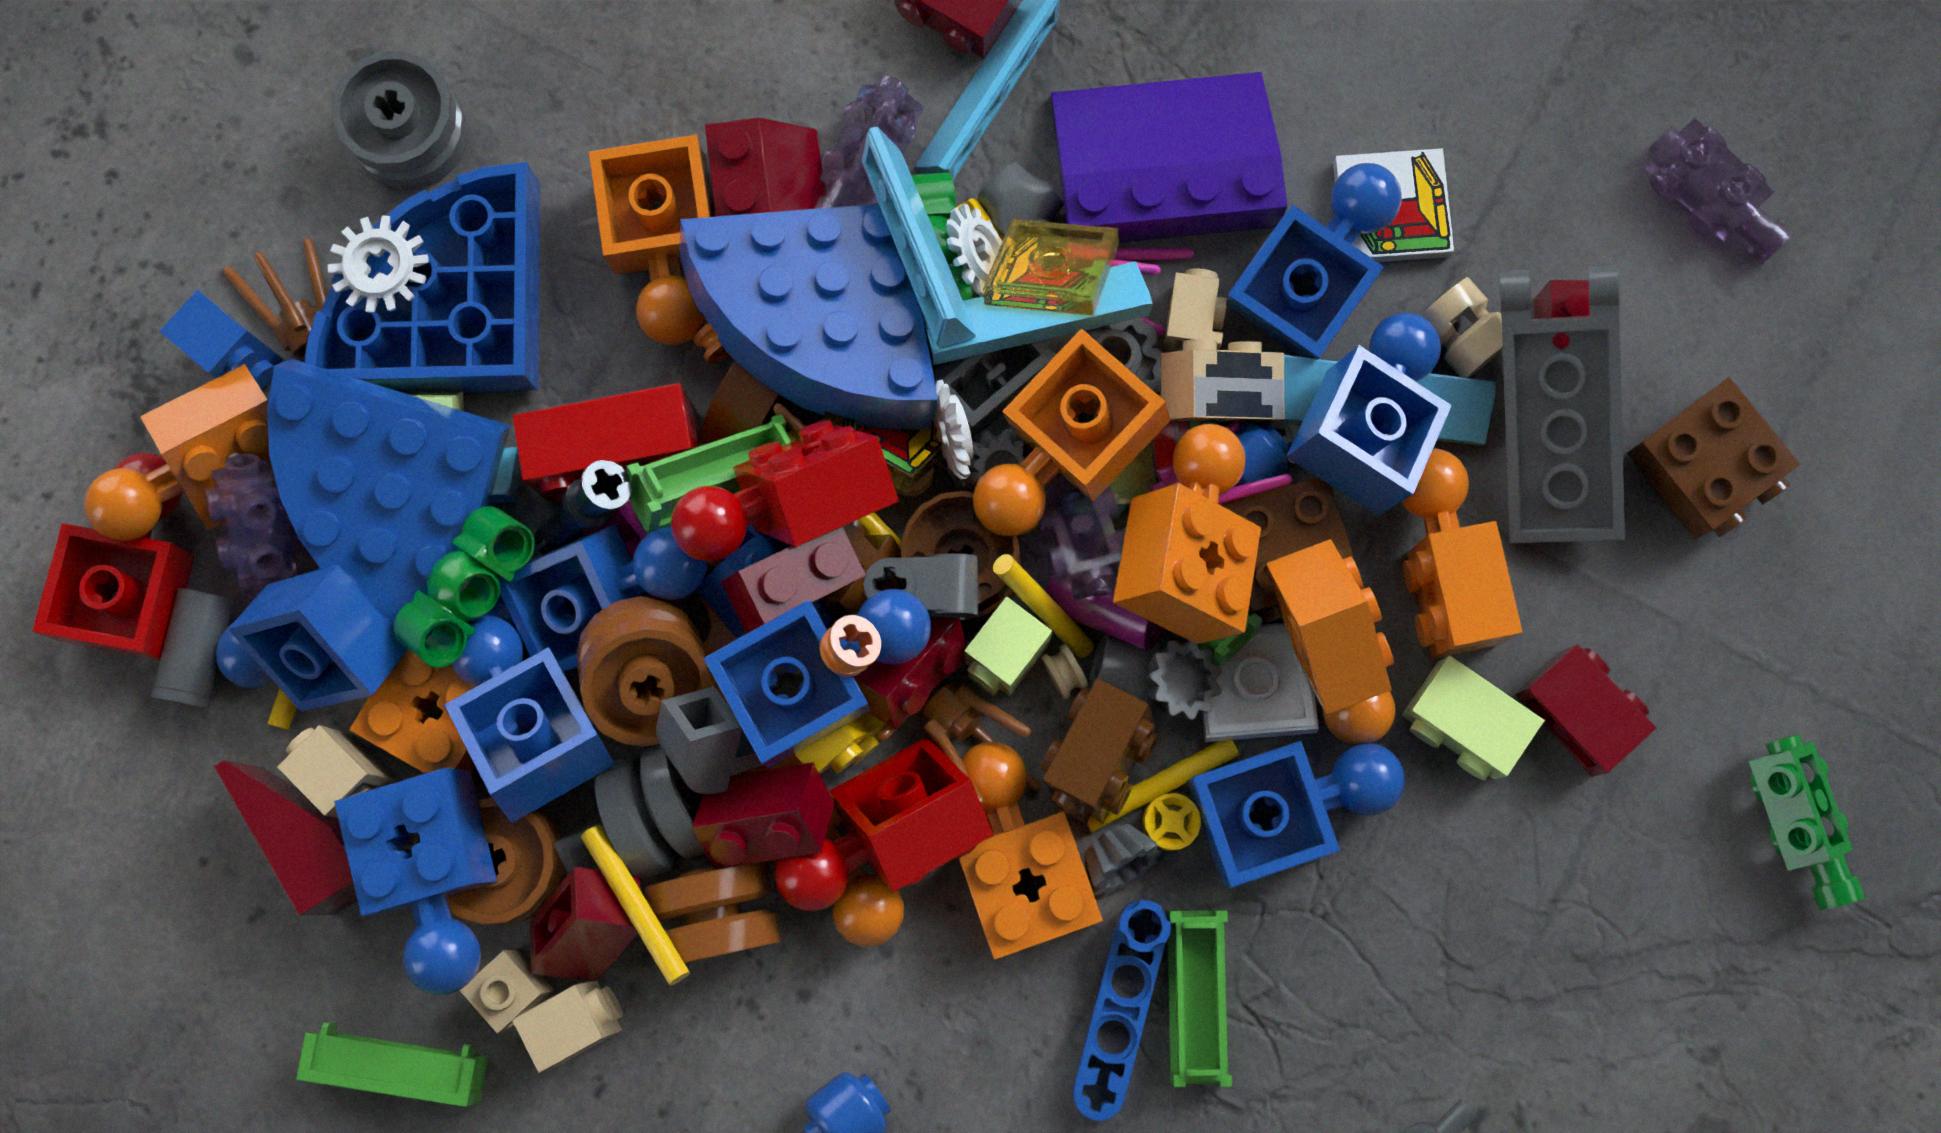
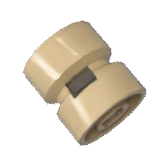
[1421,277,1503,378]

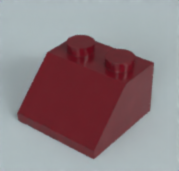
[705,117,828,217]

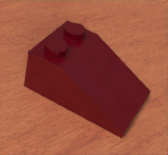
[214,760,358,916]

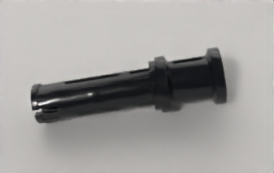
[534,460,631,555]

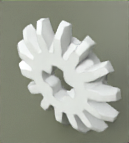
[946,204,1007,296]
[328,215,429,313]
[933,380,973,480]

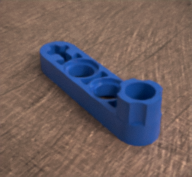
[1072,900,1171,1121]

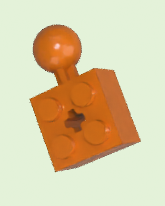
[589,134,715,345]
[973,328,1170,536]
[84,364,279,541]
[1113,424,1261,644]
[1401,449,1523,659]
[1266,539,1395,745]
[349,650,477,774]
[959,742,1103,960]

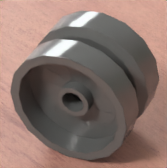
[331,51,468,189]
[595,744,707,880]

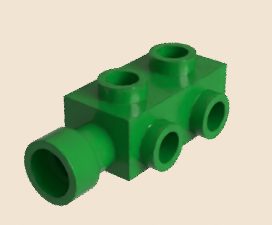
[1748,734,1865,910]

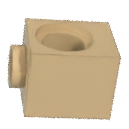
[459,949,555,1034]

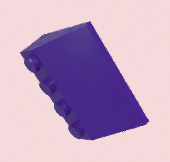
[1051,72,1288,247]

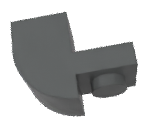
[656,686,763,794]

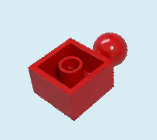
[671,421,899,562]
[32,453,195,661]
[774,737,994,911]

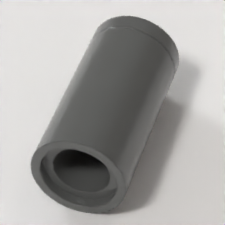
[151,588,234,709]

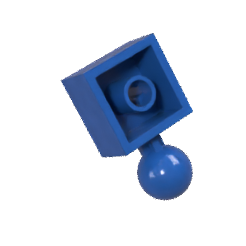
[1226,163,1402,360]
[1286,312,1452,516]
[500,524,707,672]
[216,564,408,712]
[704,589,931,768]
[444,616,615,823]
[1187,741,1405,888]
[334,768,497,995]

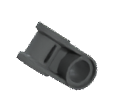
[863,554,978,618]

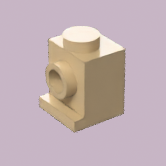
[1163,269,1227,351]

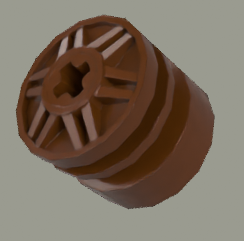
[900,491,1021,628]

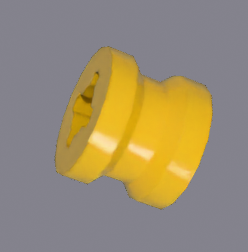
[1141,793,1201,851]

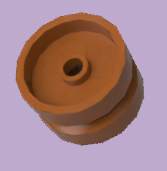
[576,596,712,747]
[447,798,569,925]
[642,862,782,969]

